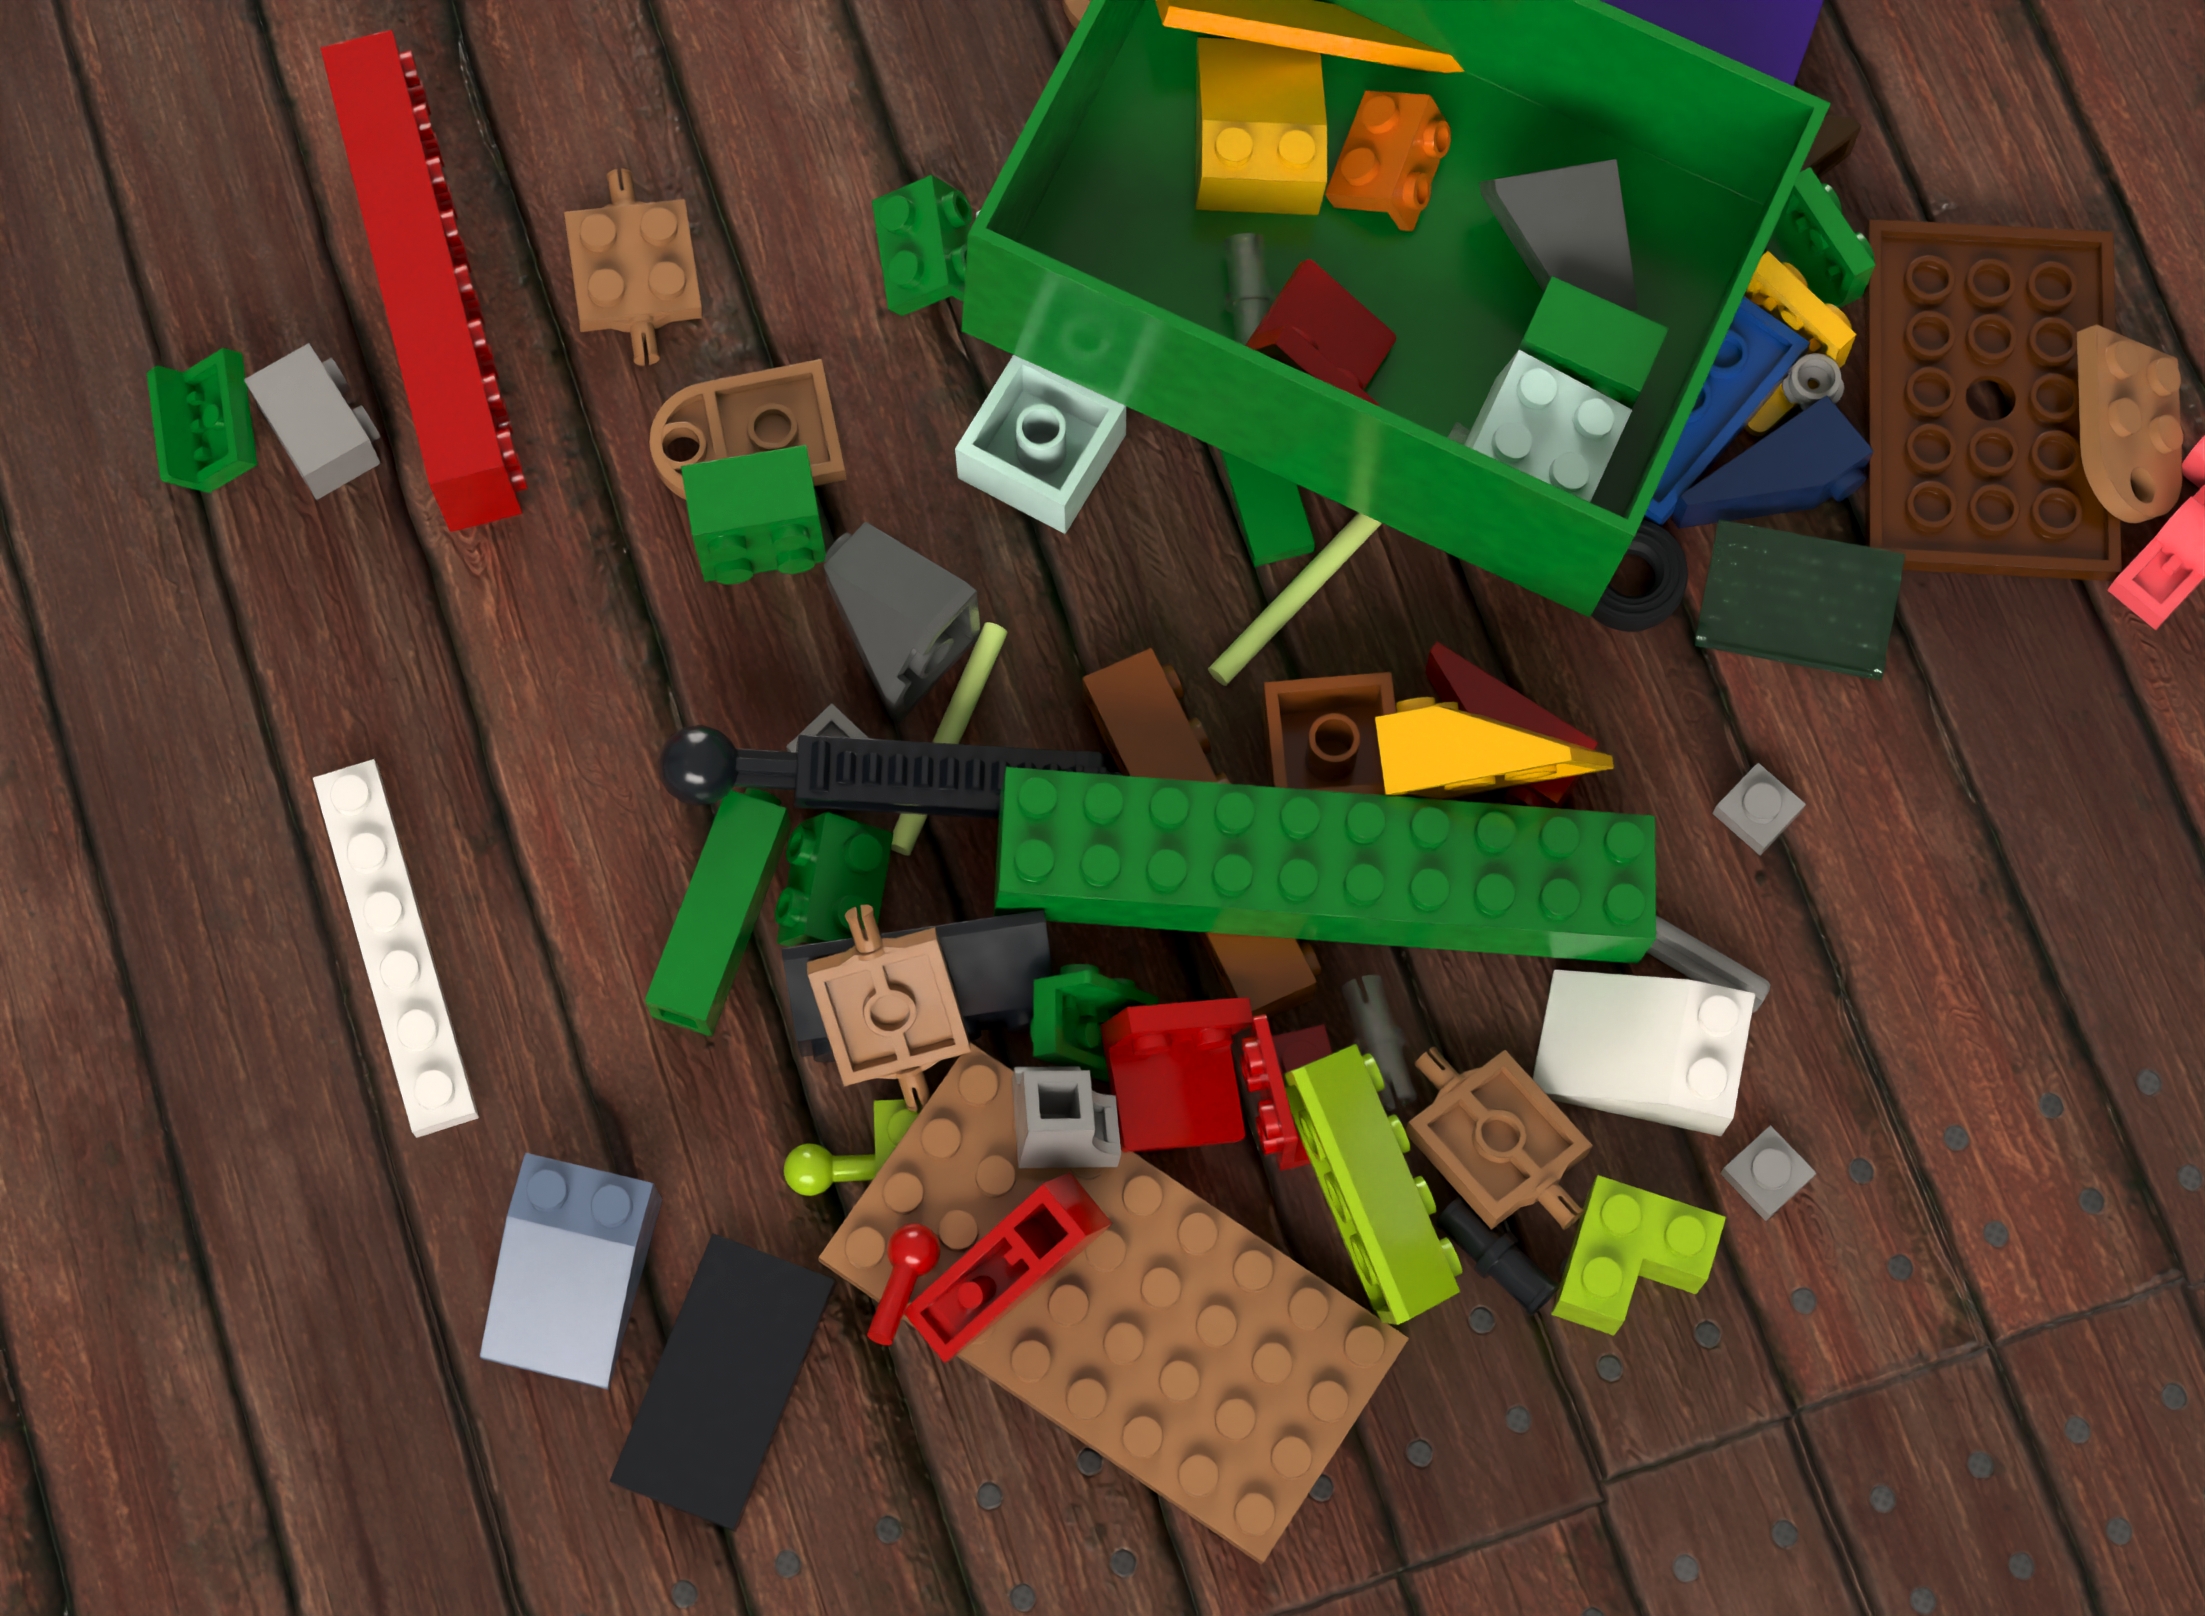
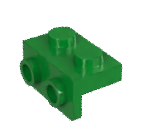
[1763,167,1876,309]
[872,175,973,316]
[147,348,257,493]
[775,812,894,947]
[1030,964,1159,1083]

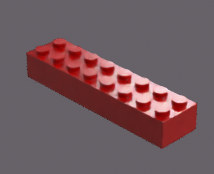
[320,30,528,533]

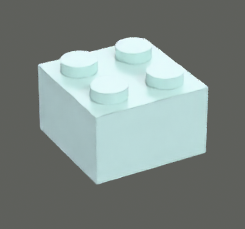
[1464,350,1632,502]
[955,355,1126,534]

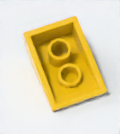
[1195,37,1327,215]
[1375,697,1614,800]

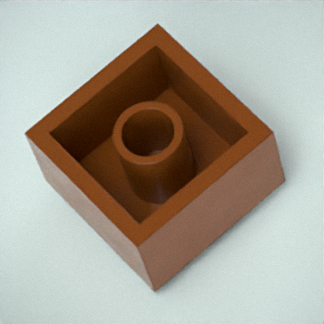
[1261,672,1396,796]

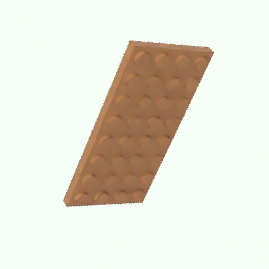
[818,1042,1409,1564]

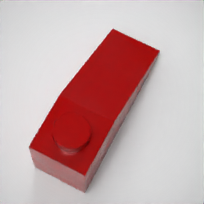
[1425,641,1598,809]
[904,1172,1113,1363]

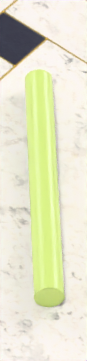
[1208,512,1382,686]
[891,622,1008,856]

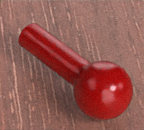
[867,1223,941,1345]

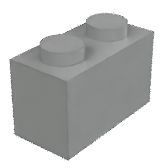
[244,343,381,500]

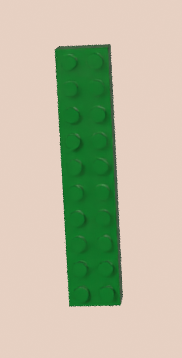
[993,767,1656,964]

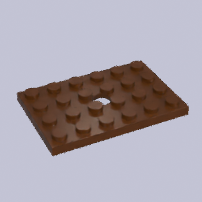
[1865,219,2122,581]

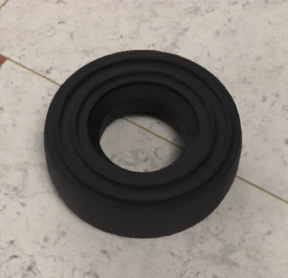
[1591,520,1688,632]

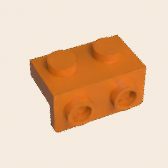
[1325,90,1451,231]

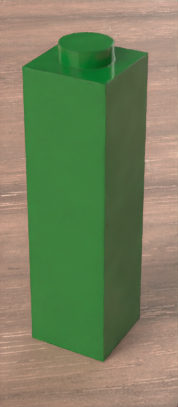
[644,788,792,1037]

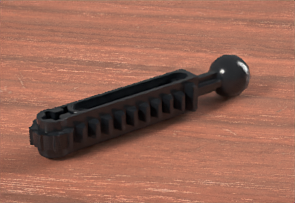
[658,725,1122,819]

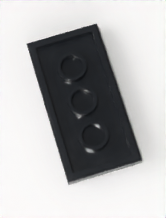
[609,1233,837,1532]

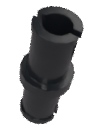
[1435,1195,1560,1316]

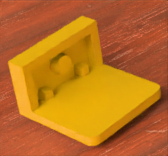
[1744,251,1857,436]

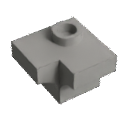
[1012,1067,1121,1168]

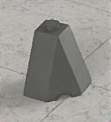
[1479,159,1638,311]
[824,521,981,725]

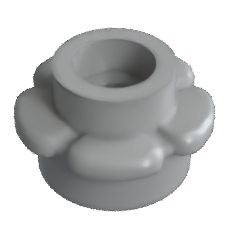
[1782,353,1844,411]

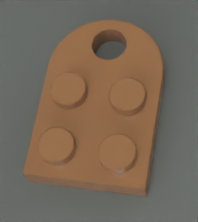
[2077,324,2183,523]
[650,359,847,500]

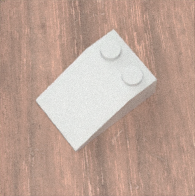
[1532,970,1755,1136]

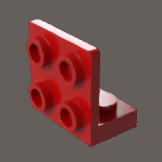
[1245,259,1396,406]
[1100,997,1253,1153]
[1240,1014,1332,1171]

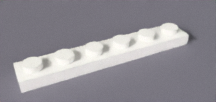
[313,759,479,1138]

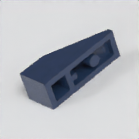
[1671,395,1874,528]

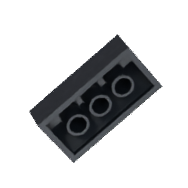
[781,910,1053,1063]

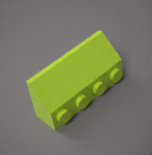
[1282,1044,1462,1325]

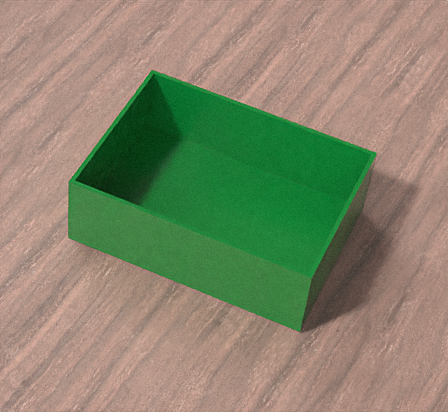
[961,0,1831,618]

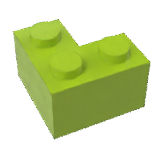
[1551,1175,1726,1335]

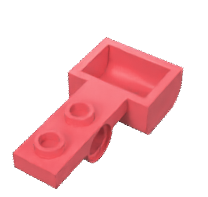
[2107,435,2205,630]

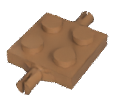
[564,169,702,366]
[807,905,971,1111]
[1405,1046,1593,1230]

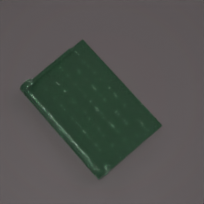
[1694,519,1905,681]

